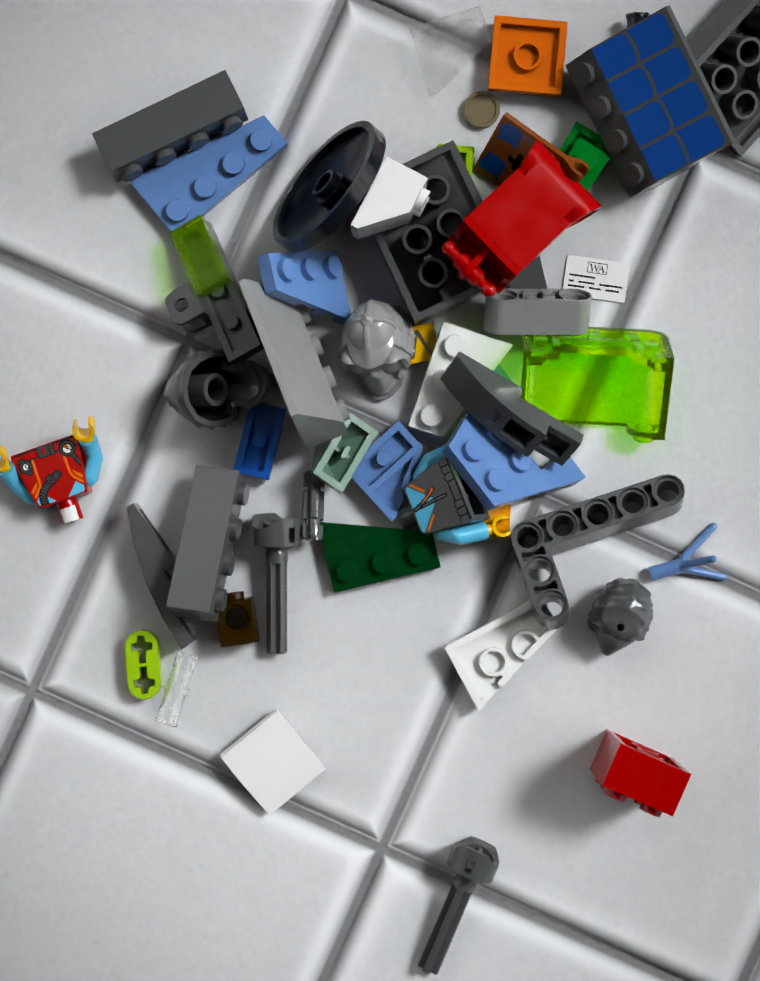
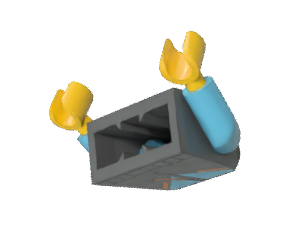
[397,444,512,545]

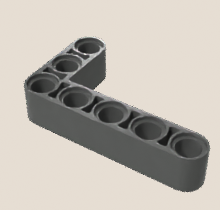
[511,474,685,630]

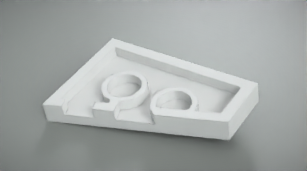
[408,321,513,437]
[444,600,557,711]

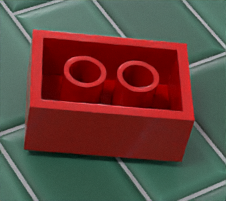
[590,729,691,818]

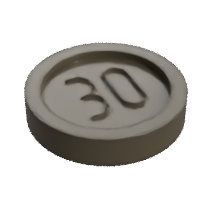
[463,91,500,129]

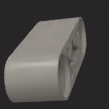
[483,288,592,335]

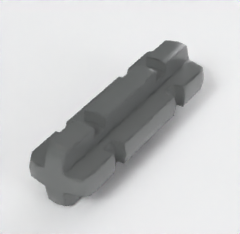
[301,470,325,542]

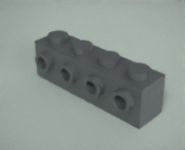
[92,70,248,183]
[166,465,249,622]

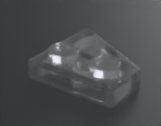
[409,6,491,97]

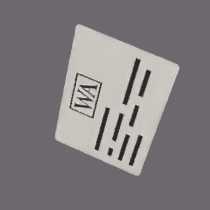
[562,255,630,303]

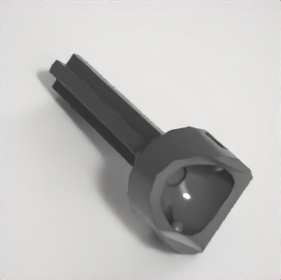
[252,513,301,654]
[418,836,499,975]

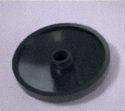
[273,121,386,253]

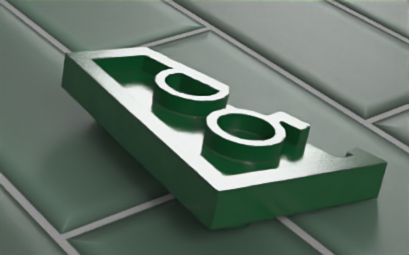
[320,522,441,593]

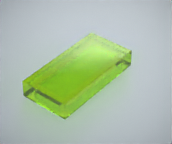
[170,215,232,298]

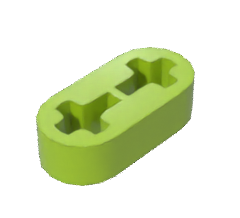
[125,629,163,700]

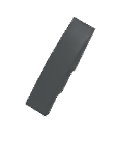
[127,503,197,649]

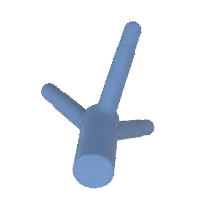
[649,523,726,581]

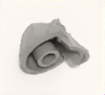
[337,299,416,400]

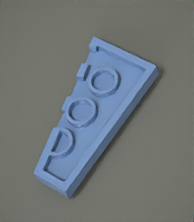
[129,115,288,237]

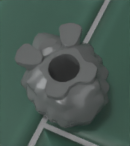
[587,577,654,656]

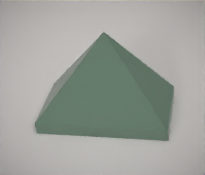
[310,411,378,493]

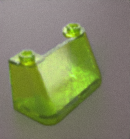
[518,327,675,443]

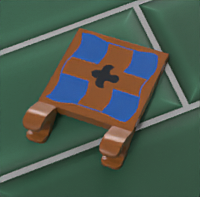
[473,112,589,186]

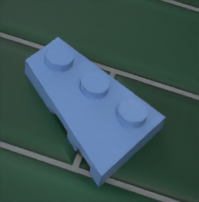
[257,250,351,324]

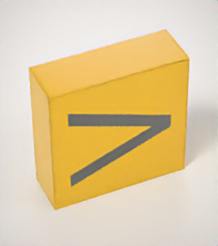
[411,322,437,365]

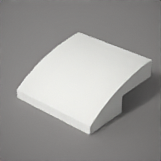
[220,709,326,815]

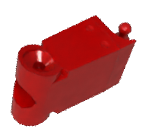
[442,139,602,297]

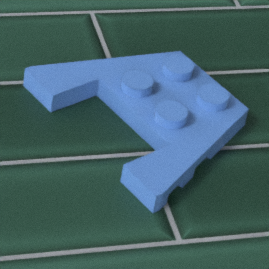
[442,364,585,511]

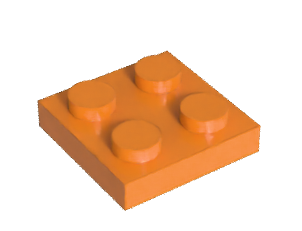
[488,15,568,98]

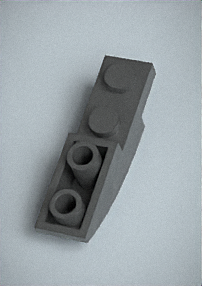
[440,351,584,466]

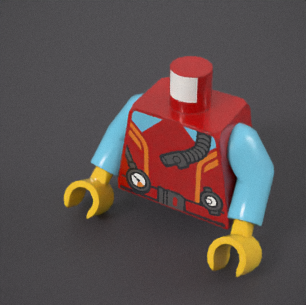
[0,416,103,525]

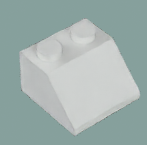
[351,156,431,239]

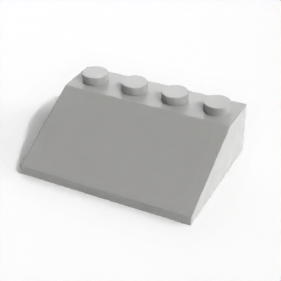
[238,279,351,449]

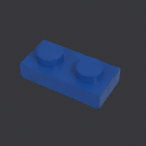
[233,403,287,480]

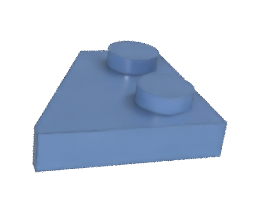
[352,420,423,522]

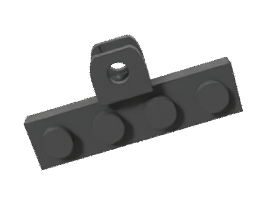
[165,219,264,365]

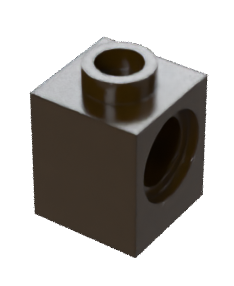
[217,591,260,648]

